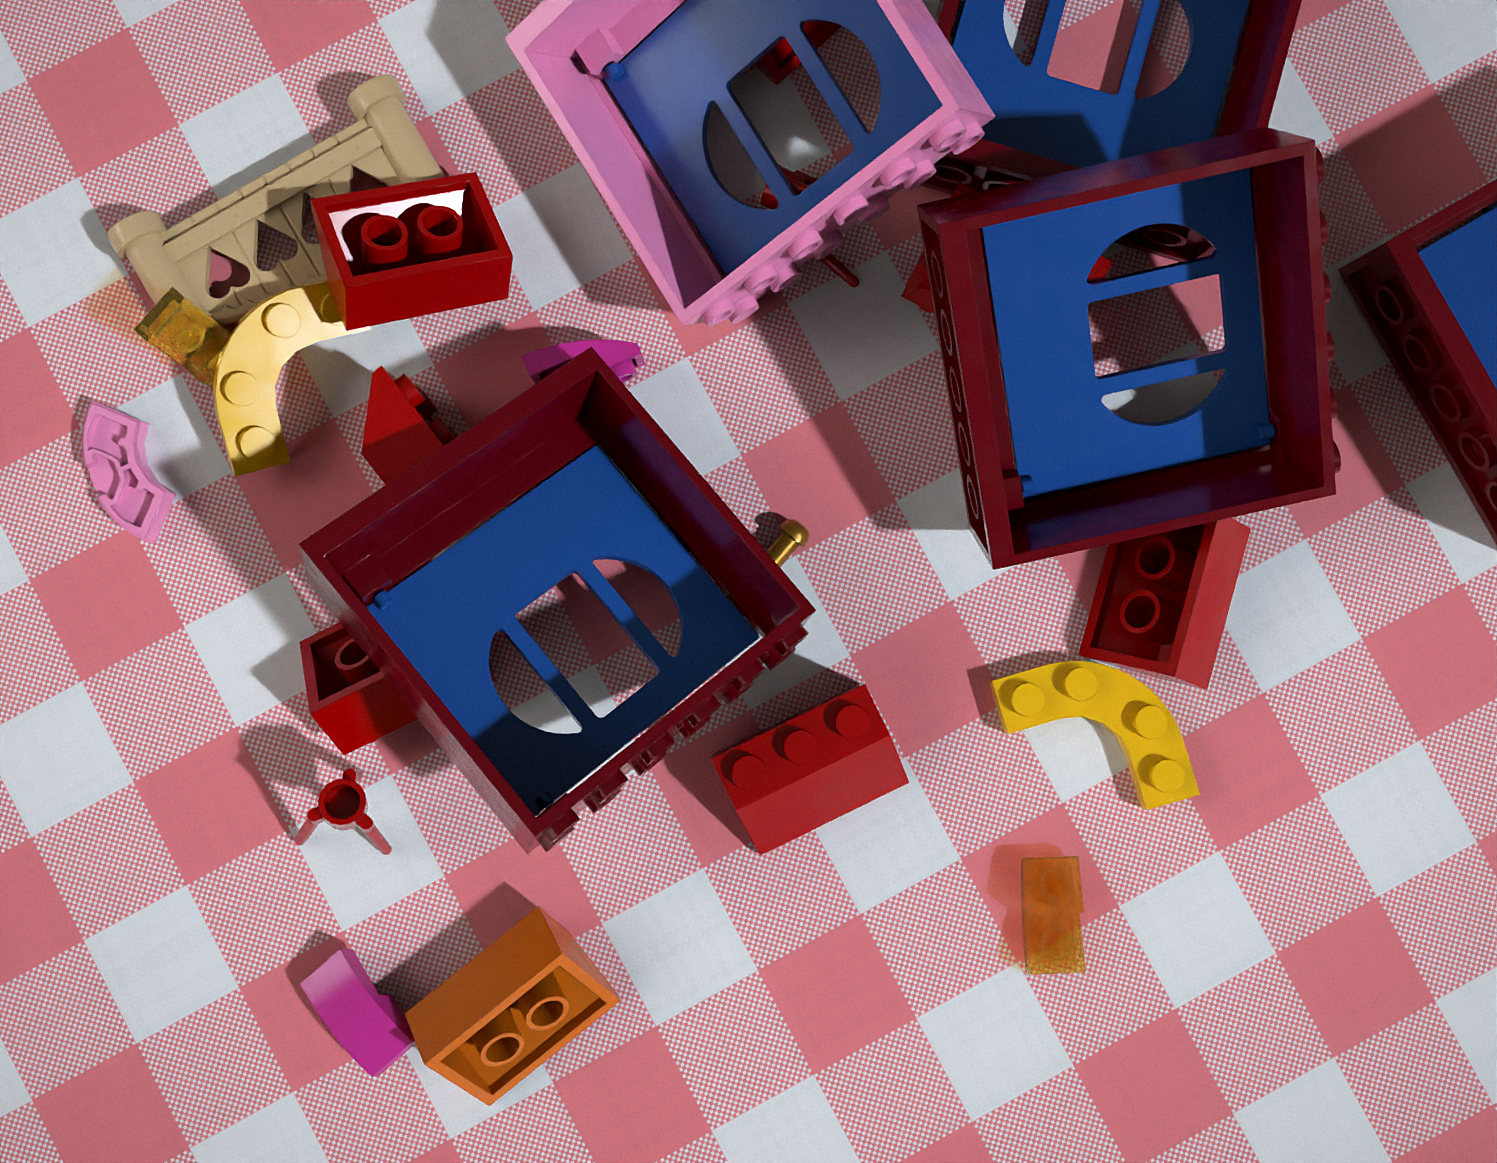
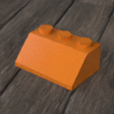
[405,906,621,1106]

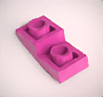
[521,339,645,384]
[300,949,416,1077]

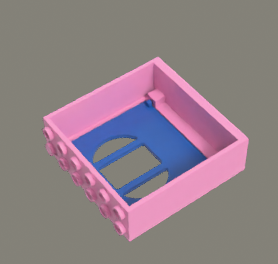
[504,0,996,327]

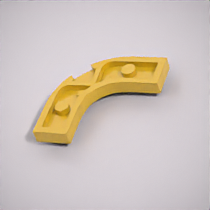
[213,280,371,476]
[989,661,1200,810]

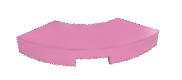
[82,400,176,544]

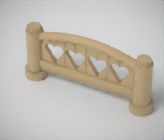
[107,74,445,357]

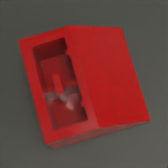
[361,366,458,485]

